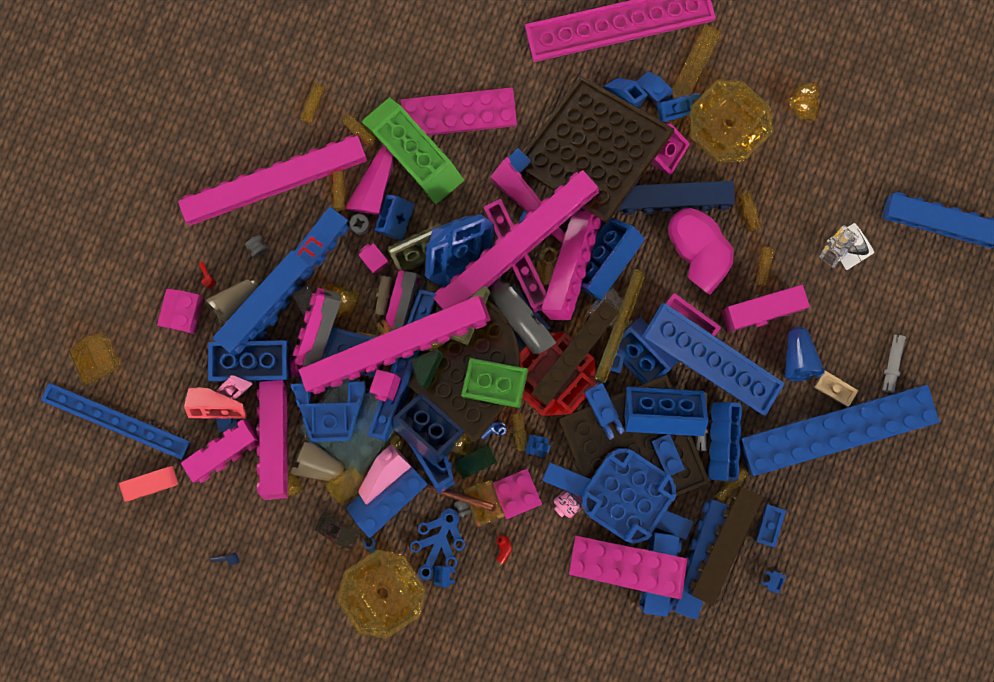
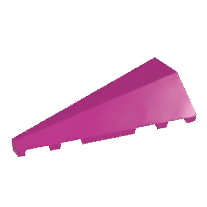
[345,145,394,216]
[491,157,565,244]

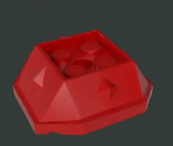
[520,332,597,416]

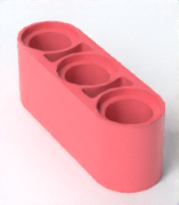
[119,466,179,502]

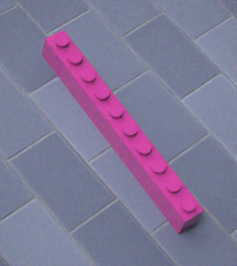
[178,135,367,226]
[434,170,599,310]
[299,296,491,394]

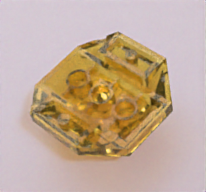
[337,549,426,638]

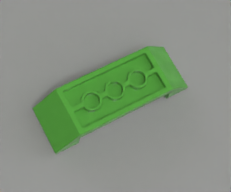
[361,97,464,205]

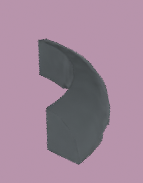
[488,277,556,354]

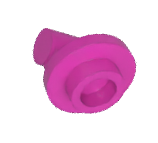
[289,357,305,377]

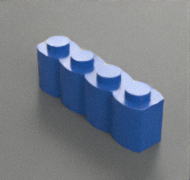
[708,402,742,481]

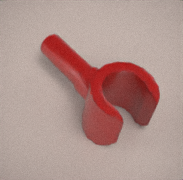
[199,262,215,289]

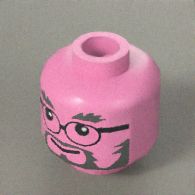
[554,490,582,518]

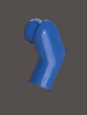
[481,421,507,440]

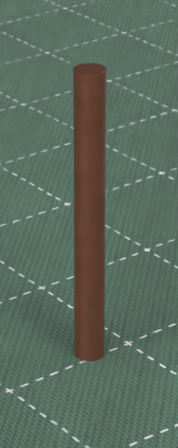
[427,483,496,512]

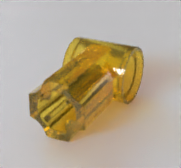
[541,247,559,286]

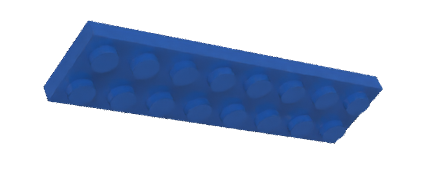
[642,303,785,416]

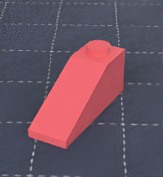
[184,387,247,419]

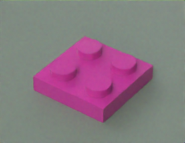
[492,469,542,520]

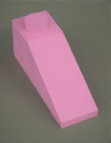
[358,444,411,505]

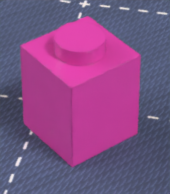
[359,243,389,275]
[370,370,401,402]

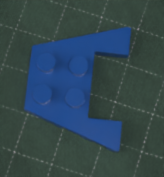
[291,381,367,442]

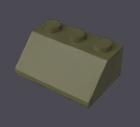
[388,224,441,271]

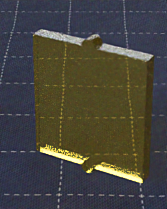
[325,466,364,504]

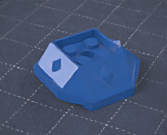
[425,214,494,287]

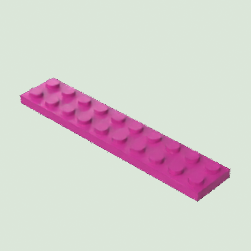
[525,0,716,62]

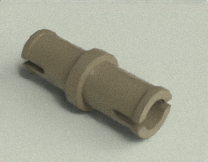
[375,276,393,315]

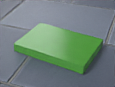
[461,358,528,408]

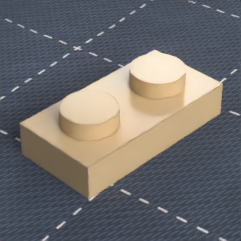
[814,371,858,407]

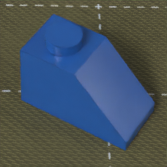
[636,72,673,109]

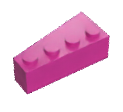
[181,420,260,483]

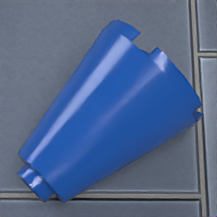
[785,326,825,381]

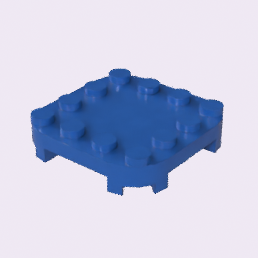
[581,448,677,543]

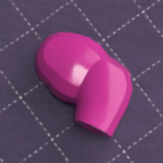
[668,208,734,295]

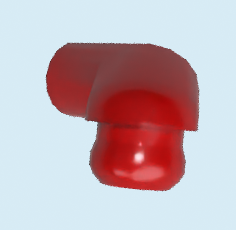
[496,535,512,565]

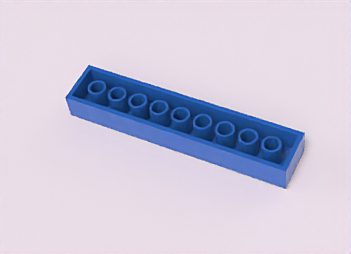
[739,385,940,476]

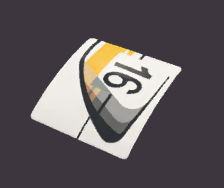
[827,223,874,270]

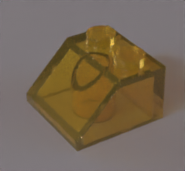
[69,332,120,386]

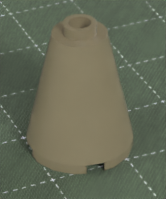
[205,279,259,325]
[289,438,346,483]

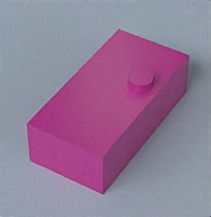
[721,285,810,333]

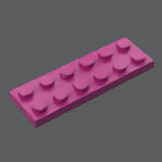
[401,88,517,136]
[569,536,688,599]

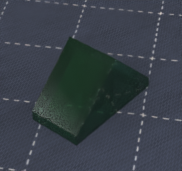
[411,350,444,390]
[454,445,497,479]

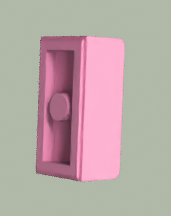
[216,375,252,400]

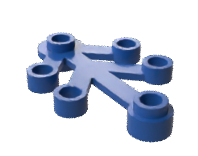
[410,509,465,580]

